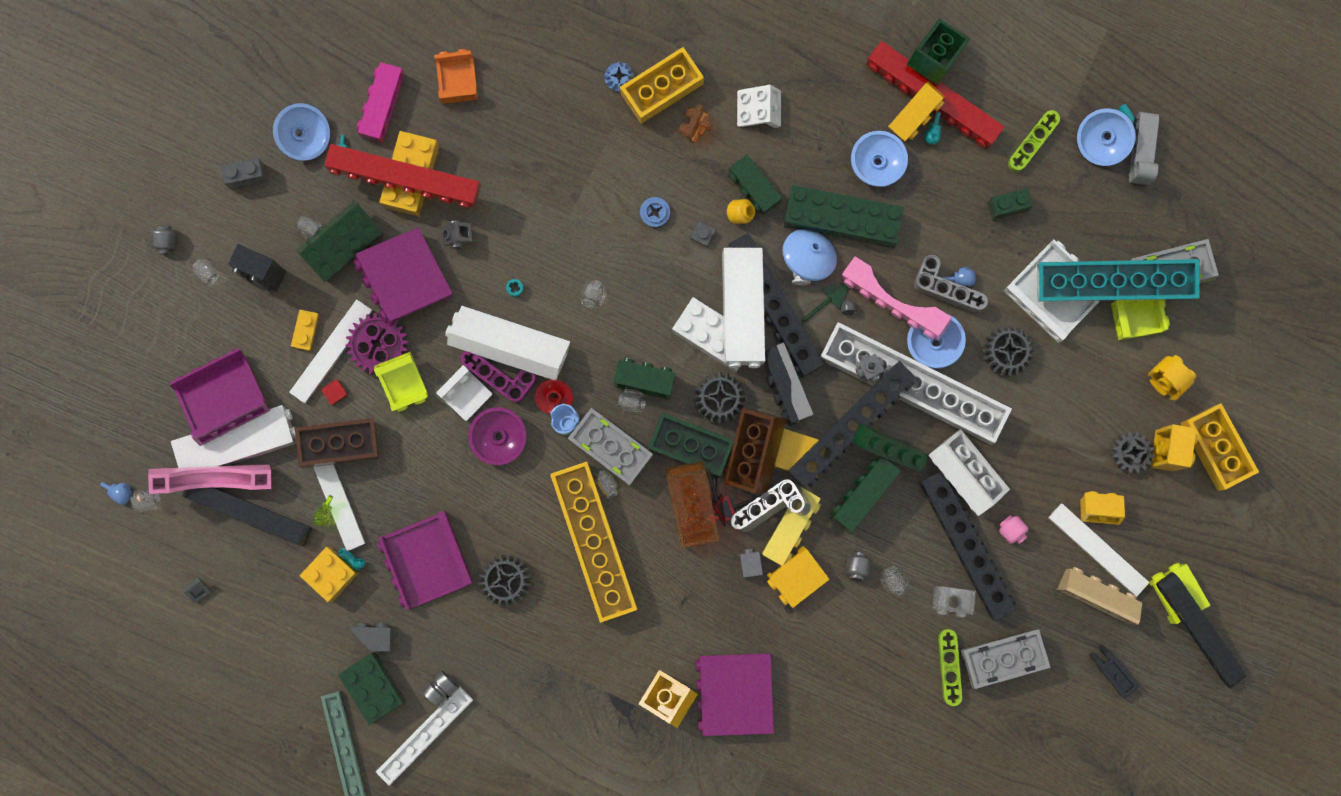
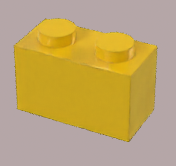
[1080,491,1125,525]

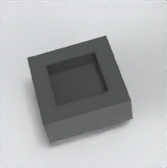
[690,221,716,247]
[182,577,211,604]

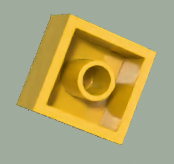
[300,547,359,602]
[639,670,698,728]

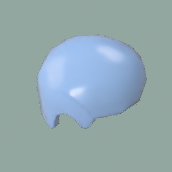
[550,404,580,435]

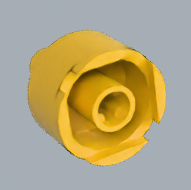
[1148,355,1196,400]

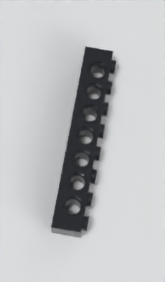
[728,233,824,378]
[788,361,916,488]
[919,471,1016,621]

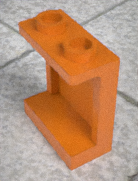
[434,49,478,104]

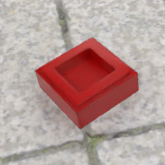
[321,379,348,406]

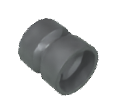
[422,670,459,708]

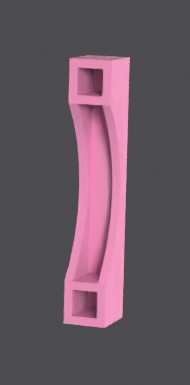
[842,257,952,340]
[148,465,271,494]

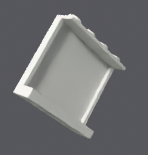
[1003,240,1099,343]

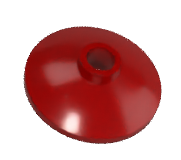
[535,380,573,414]

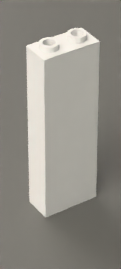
[722,248,765,368]
[445,306,570,380]
[171,405,296,468]

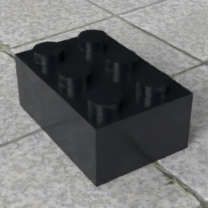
[228,244,286,291]

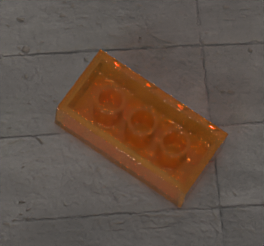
[665,461,720,548]

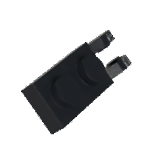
[1089,644,1140,699]

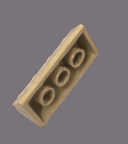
[1057,567,1142,624]

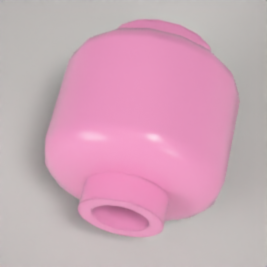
[999,515,1028,544]

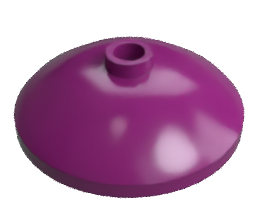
[468,407,527,465]

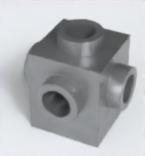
[442,220,472,249]
[855,353,885,383]

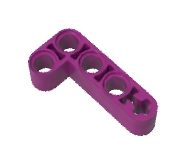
[460,351,537,404]

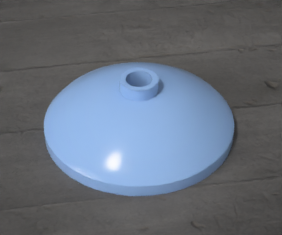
[273,103,330,161]
[1077,108,1136,166]
[851,131,908,187]
[782,229,837,281]
[907,315,966,369]

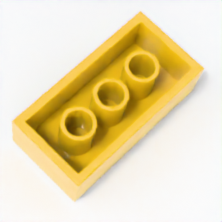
[620,47,704,124]
[379,131,439,217]
[1180,403,1259,491]

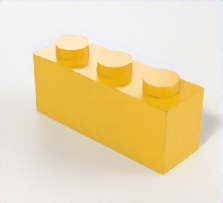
[888,82,945,141]

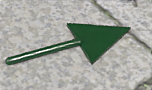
[802,283,849,322]

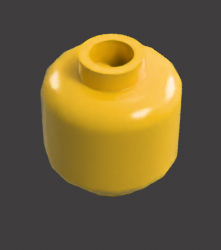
[727,199,755,224]

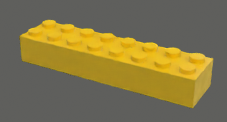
[550,462,638,623]

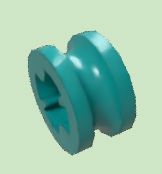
[506,279,524,297]

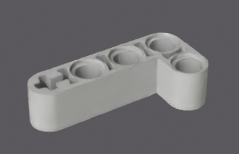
[1129,112,1159,185]
[914,255,988,313]
[731,480,811,532]

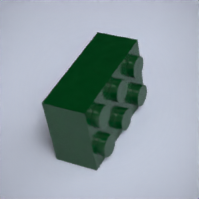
[907,18,970,85]
[613,358,676,400]
[338,652,406,725]

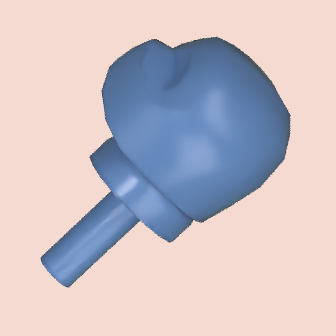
[942,267,976,287]
[100,482,132,505]

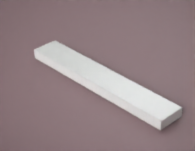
[289,299,373,404]
[313,465,366,551]
[1048,503,1150,596]
[376,686,474,786]

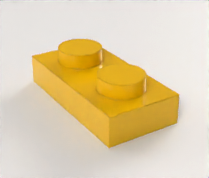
[291,310,320,351]

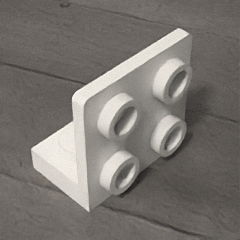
[737,85,781,128]
[436,365,492,421]

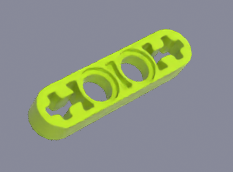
[1008,110,1060,172]
[938,629,962,706]

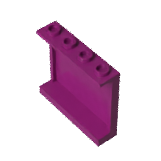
[353,227,452,326]
[169,348,270,446]
[377,511,474,610]
[696,653,774,736]

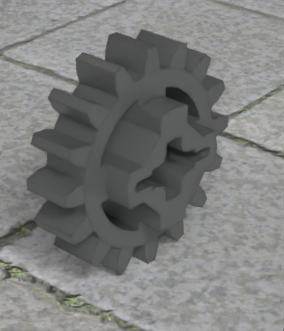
[1111,432,1155,474]

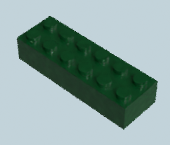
[783,185,904,248]

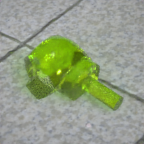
[313,495,333,526]

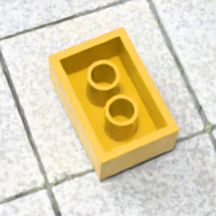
[1150,424,1198,472]

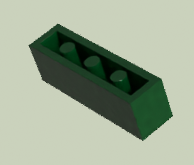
[852,423,929,473]

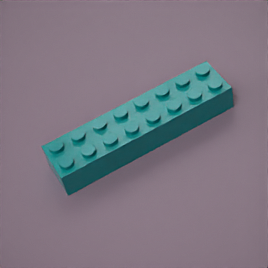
[1037,259,1199,302]

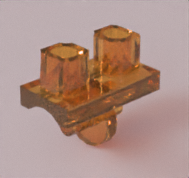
[679,104,712,143]

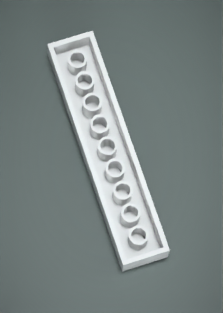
[820,322,1012,445]

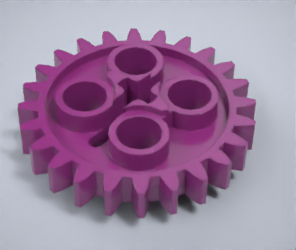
[345,313,409,375]

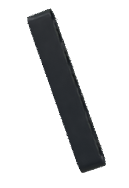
[182,487,312,546]
[1156,572,1246,689]

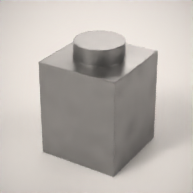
[739,548,763,578]

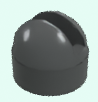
[841,300,857,315]

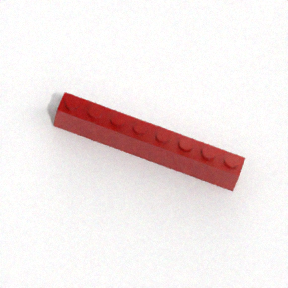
[866,41,1005,149]
[324,144,481,209]

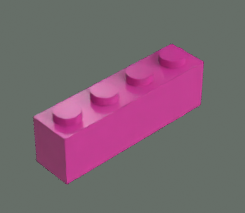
[357,62,405,144]

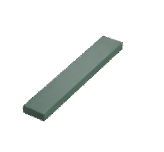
[320,691,367,796]

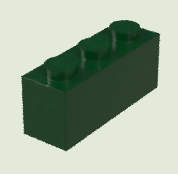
[728,154,782,216]

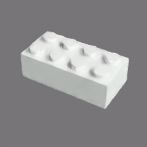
[672,297,739,373]
[929,429,1010,516]

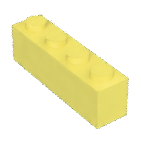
[761,487,821,566]

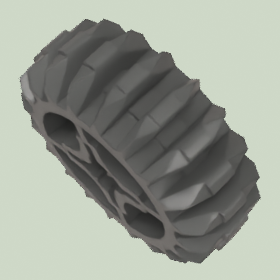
[982,325,1035,377]
[694,372,746,424]
[479,554,531,607]

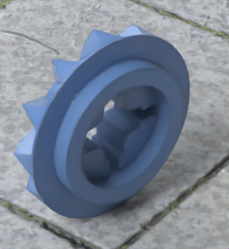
[604,62,634,92]
[640,197,670,228]

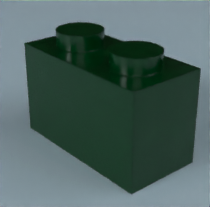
[987,188,1034,220]

